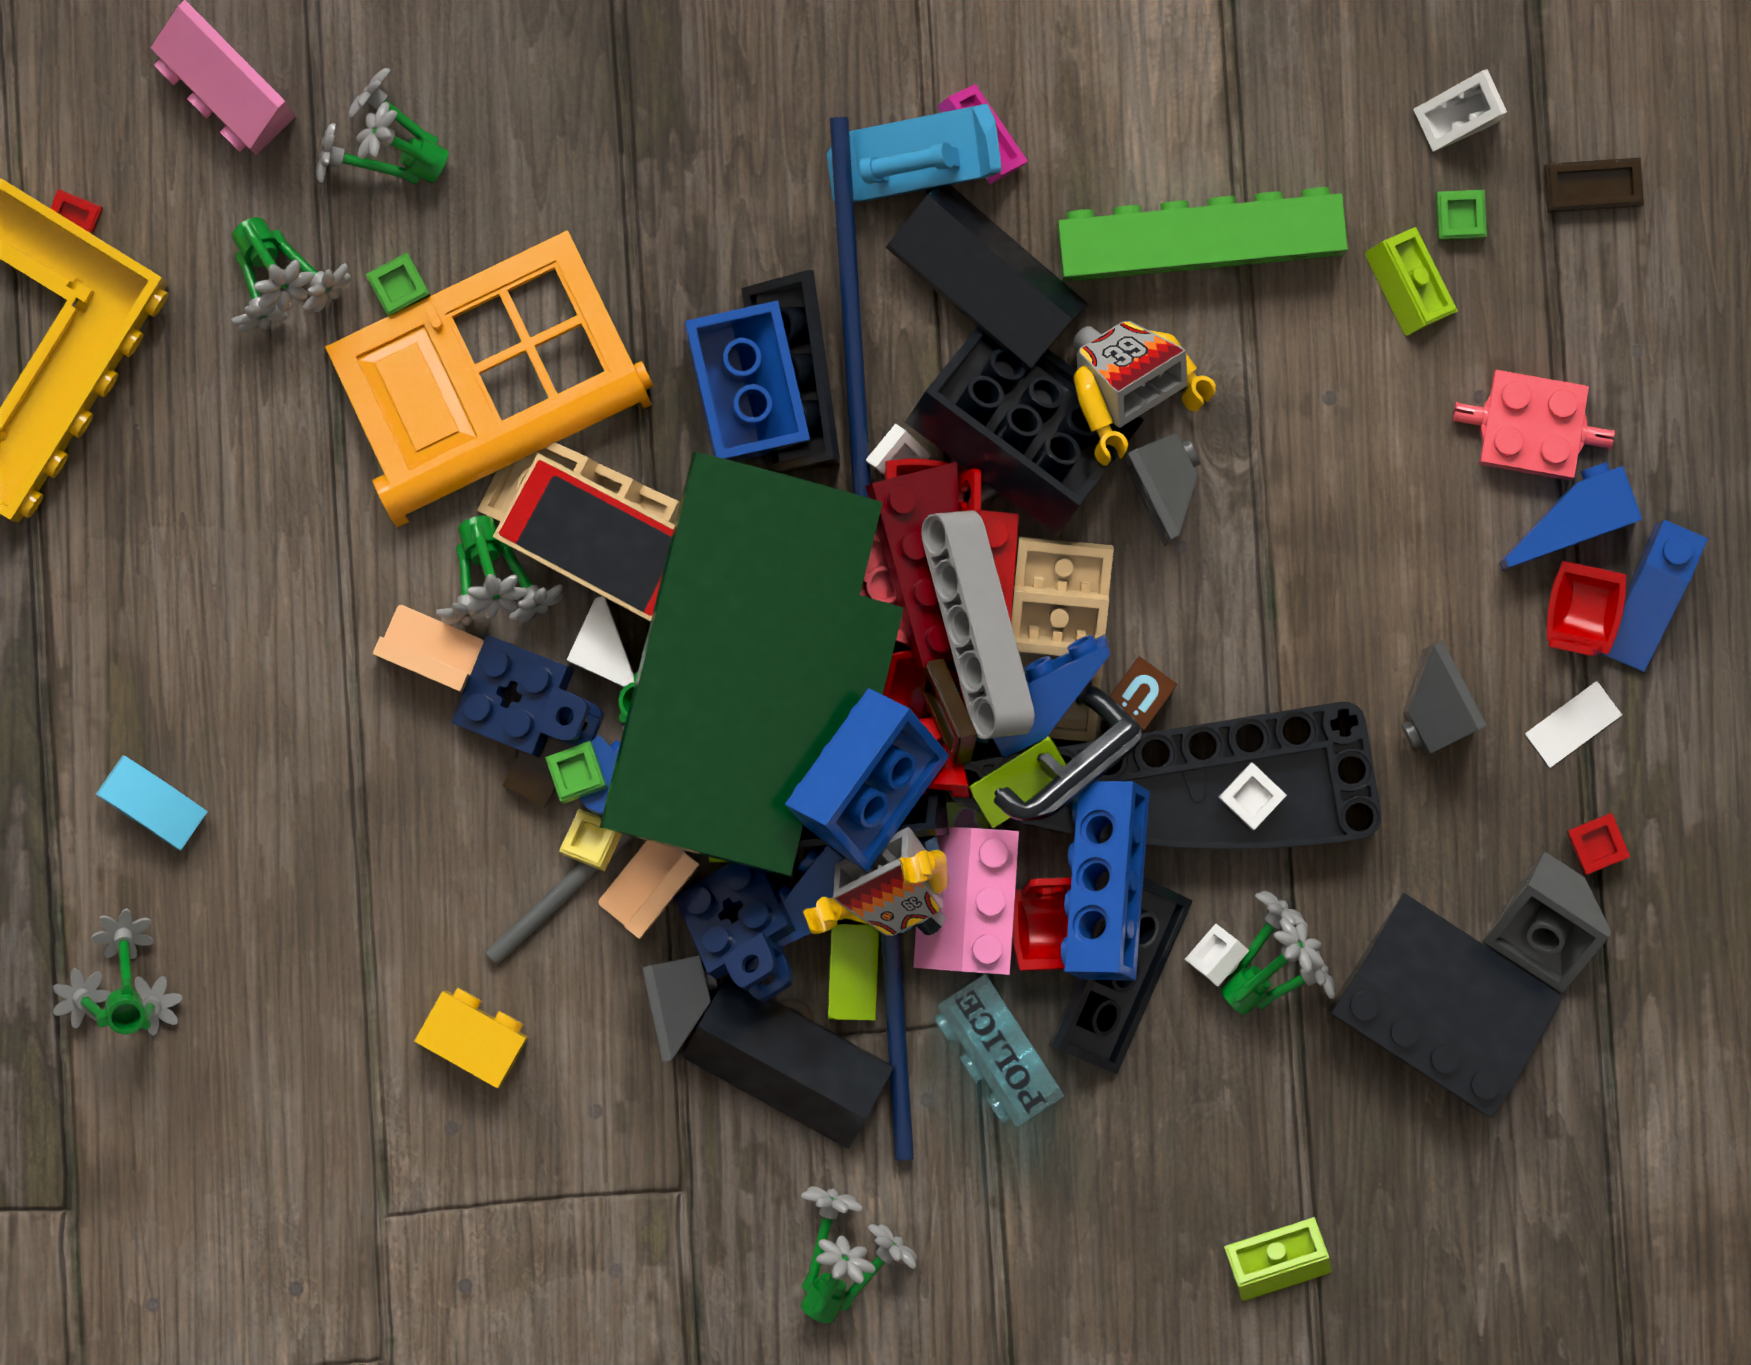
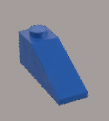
[1499,462,1642,571]
[1600,520,1708,672]

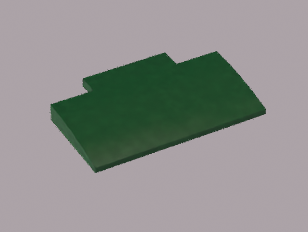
[599,452,904,876]

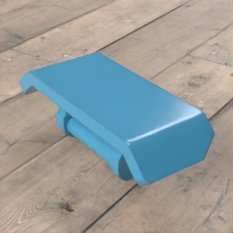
[827,103,1001,203]

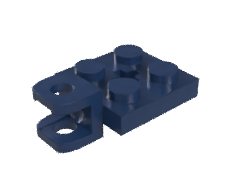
[451,635,604,758]
[674,862,796,1002]

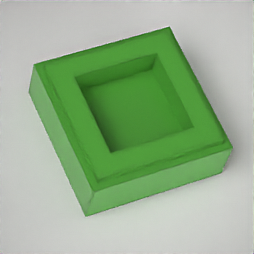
[1435,190,1487,241]
[366,252,431,317]
[545,741,608,804]

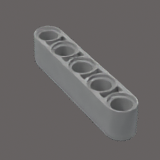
[921,510,1035,739]

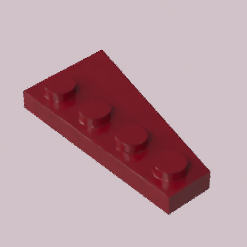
[865,462,959,670]

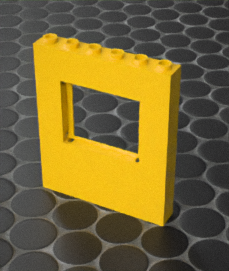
[0,178,169,523]

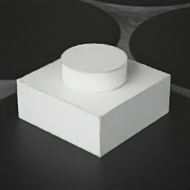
[866,424,931,478]
[1218,763,1287,830]
[1185,924,1249,987]

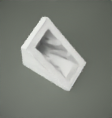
[1413,69,1507,152]
[567,596,634,687]

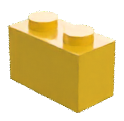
[414,987,529,1088]

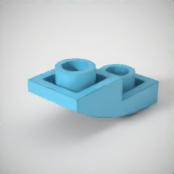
[95,755,208,851]

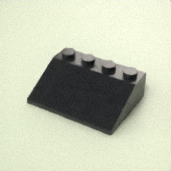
[905,327,1144,536]
[1326,893,1563,1118]

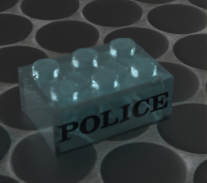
[933,973,1065,1127]

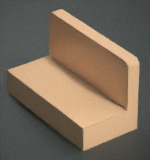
[372,605,484,693]
[598,840,701,939]

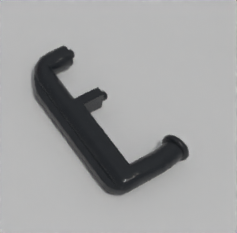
[993,680,1142,821]

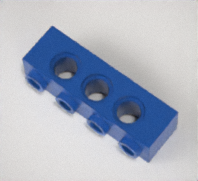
[1061,781,1150,981]

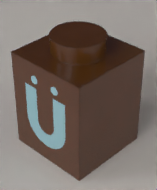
[1109,656,1178,731]

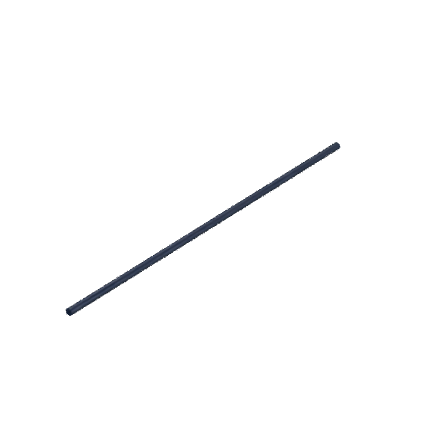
[830,117,914,1161]

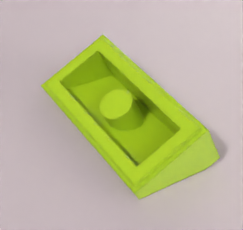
[1365,227,1458,335]
[968,737,1066,828]
[828,924,879,1021]
[1224,1217,1332,1301]

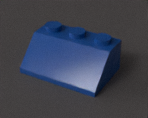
[684,300,810,462]
[785,688,950,872]

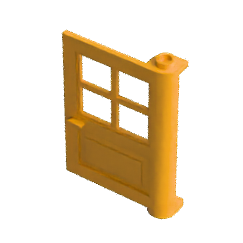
[325,230,654,528]

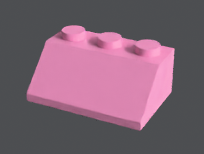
[151,0,296,156]
[913,827,1019,975]

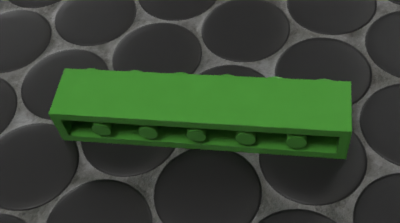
[1057,187,1348,282]

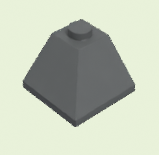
[1123,432,1200,546]
[1401,640,1487,755]
[1483,851,1611,993]
[642,955,719,1062]

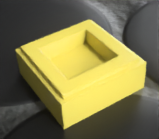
[559,809,622,872]

